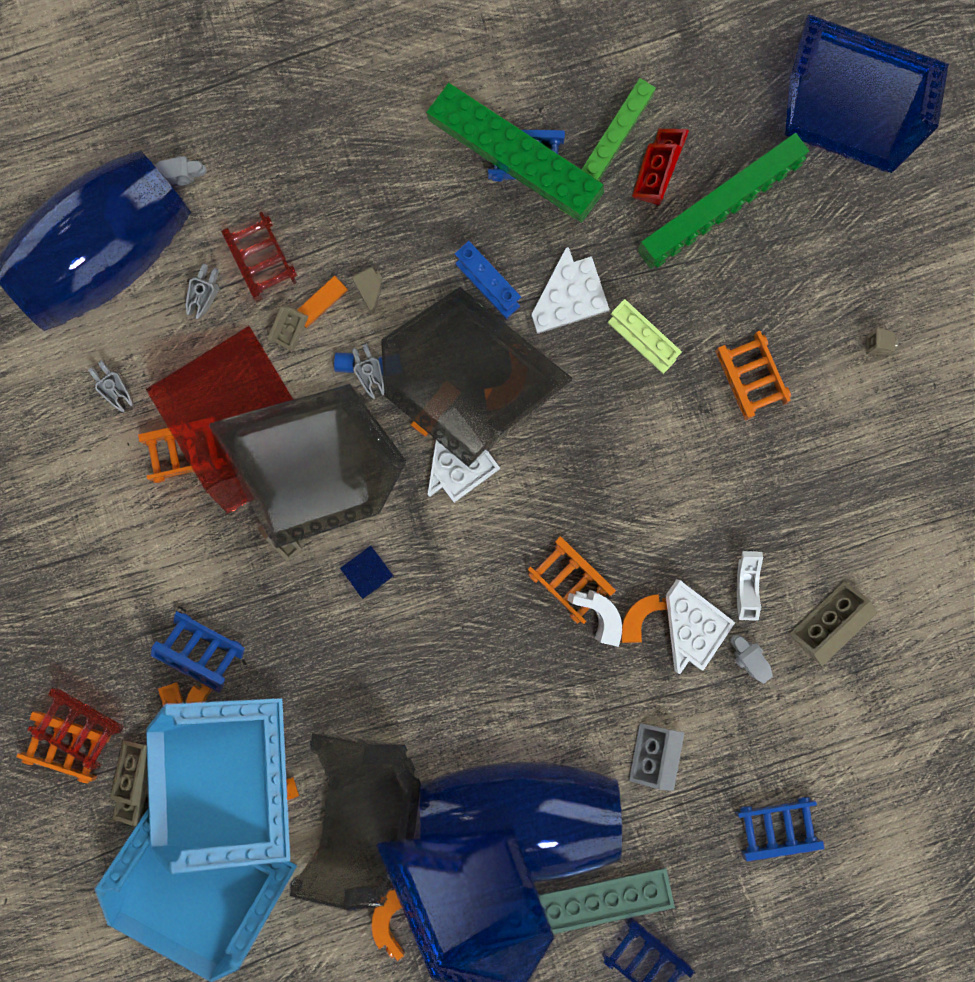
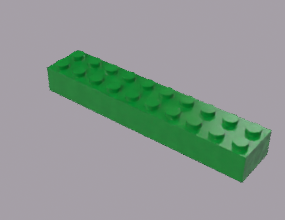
[426,83,604,223]
[637,133,809,269]

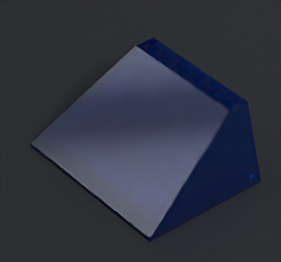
[785,14,949,173]
[376,831,555,982]

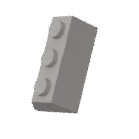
[629,723,685,791]

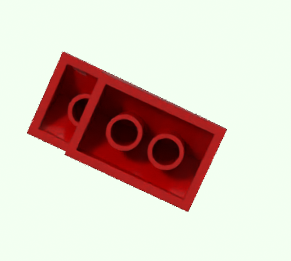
[632,129,689,206]

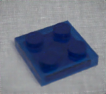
[340,545,394,599]

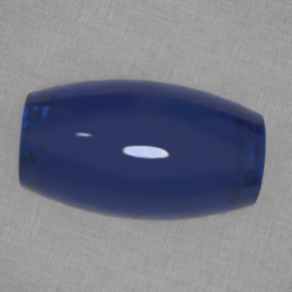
[0,150,191,331]
[420,761,622,883]

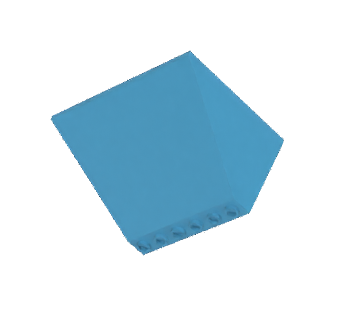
[146,699,290,873]
[95,808,297,982]

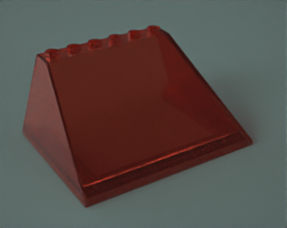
[146,326,327,514]

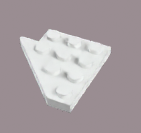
[531,247,610,334]
[428,407,500,503]
[666,579,735,674]

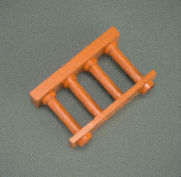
[715,331,791,421]
[138,418,226,483]
[528,536,616,624]
[17,711,111,783]

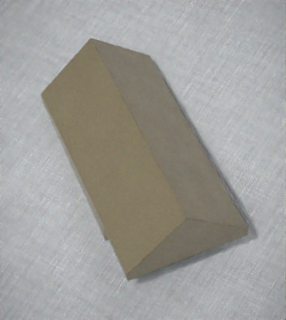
[110,740,148,826]

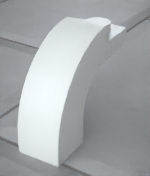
[737,551,763,621]
[567,590,622,647]

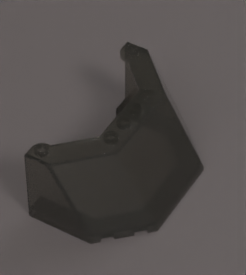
[289,733,421,911]

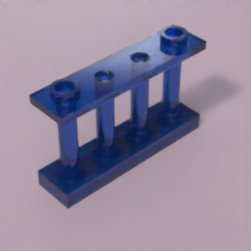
[602,917,695,982]

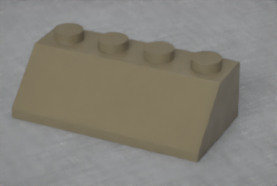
[789,581,877,666]

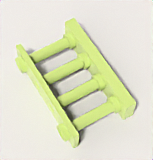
[608,299,682,374]

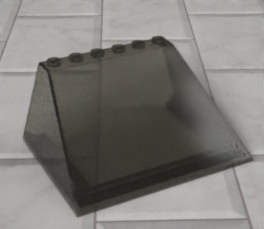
[381,287,573,467]
[210,384,406,548]

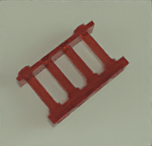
[221,212,298,302]
[27,688,125,770]

